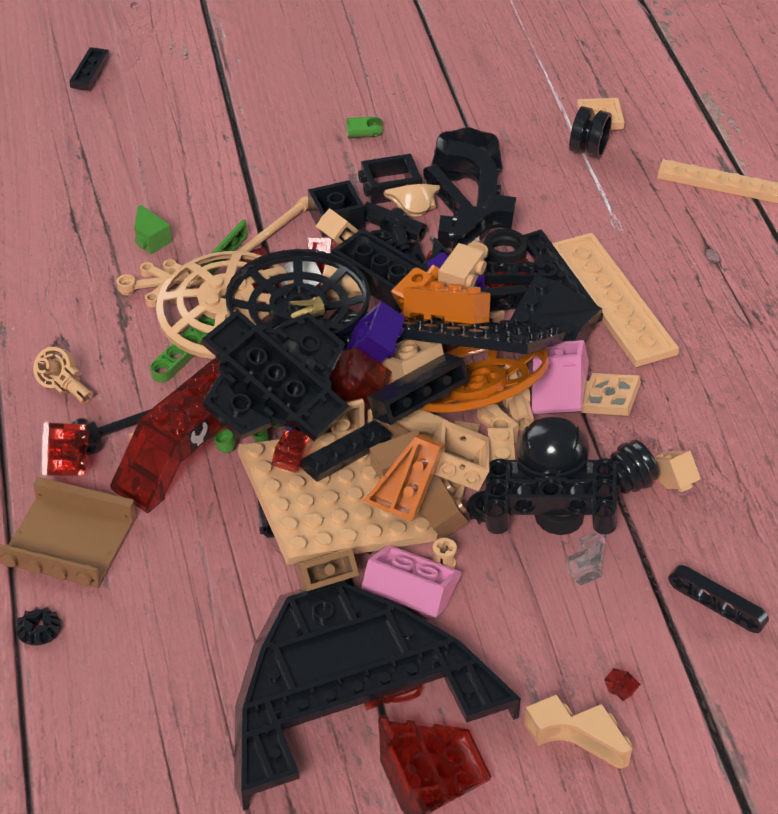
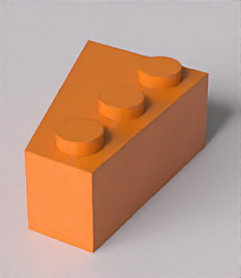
[403,281,490,324]
[363,434,445,522]

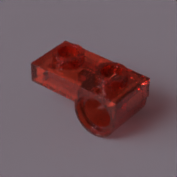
[271,430,310,473]

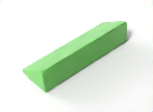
[200,219,247,275]

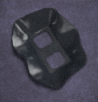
[431,127,503,181]

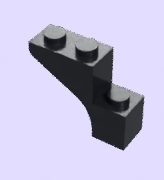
[449,193,516,251]

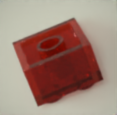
[41,423,89,476]

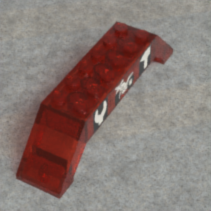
[110,357,224,513]

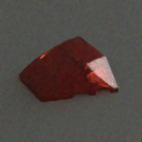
[378,716,492,814]

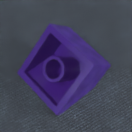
[342,301,405,364]

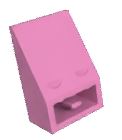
[532,340,589,414]

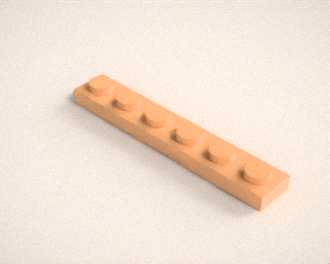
[657,159,778,203]

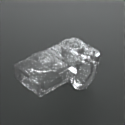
[566,531,607,586]

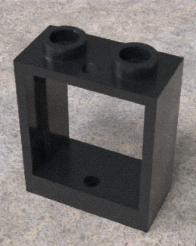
[358,153,422,204]

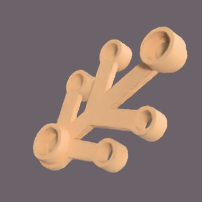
[116,259,204,308]

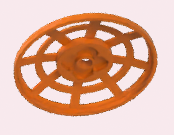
[419,346,549,413]

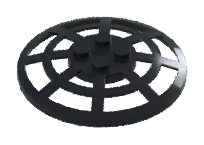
[225,249,370,338]

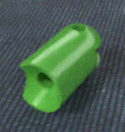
[346,117,384,138]

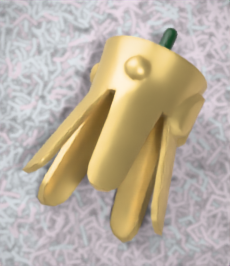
[289,296,327,318]

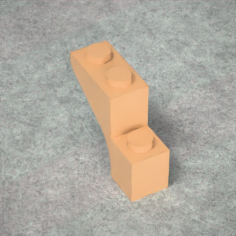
[524,694,633,769]

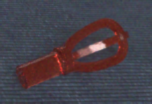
[364,685,422,711]

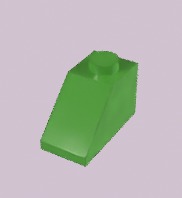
[134,205,172,254]

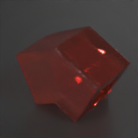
[604,668,641,701]

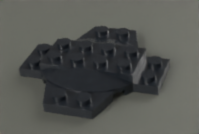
[201,309,350,442]

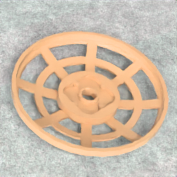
[156,251,293,360]

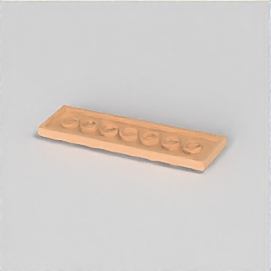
[552,233,679,368]

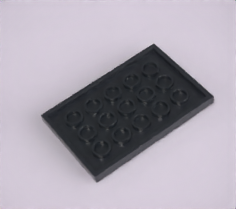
[400,317,568,354]

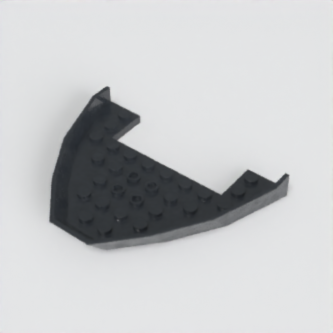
[234,581,521,811]

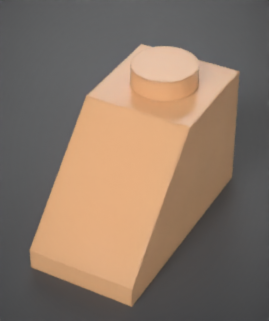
[654,450,701,492]

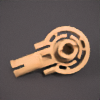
[33,347,93,404]

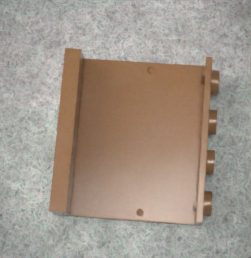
[0,477,137,588]

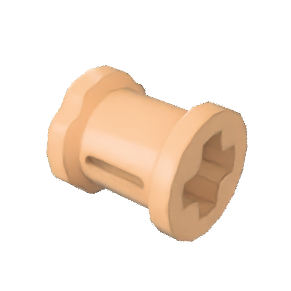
[432,538,457,569]

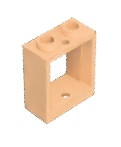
[433,419,490,491]

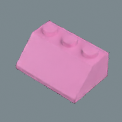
[361,545,462,618]

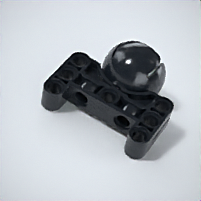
[484,417,617,535]

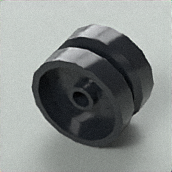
[569,106,612,159]

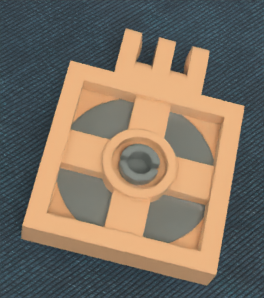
[581,373,641,416]

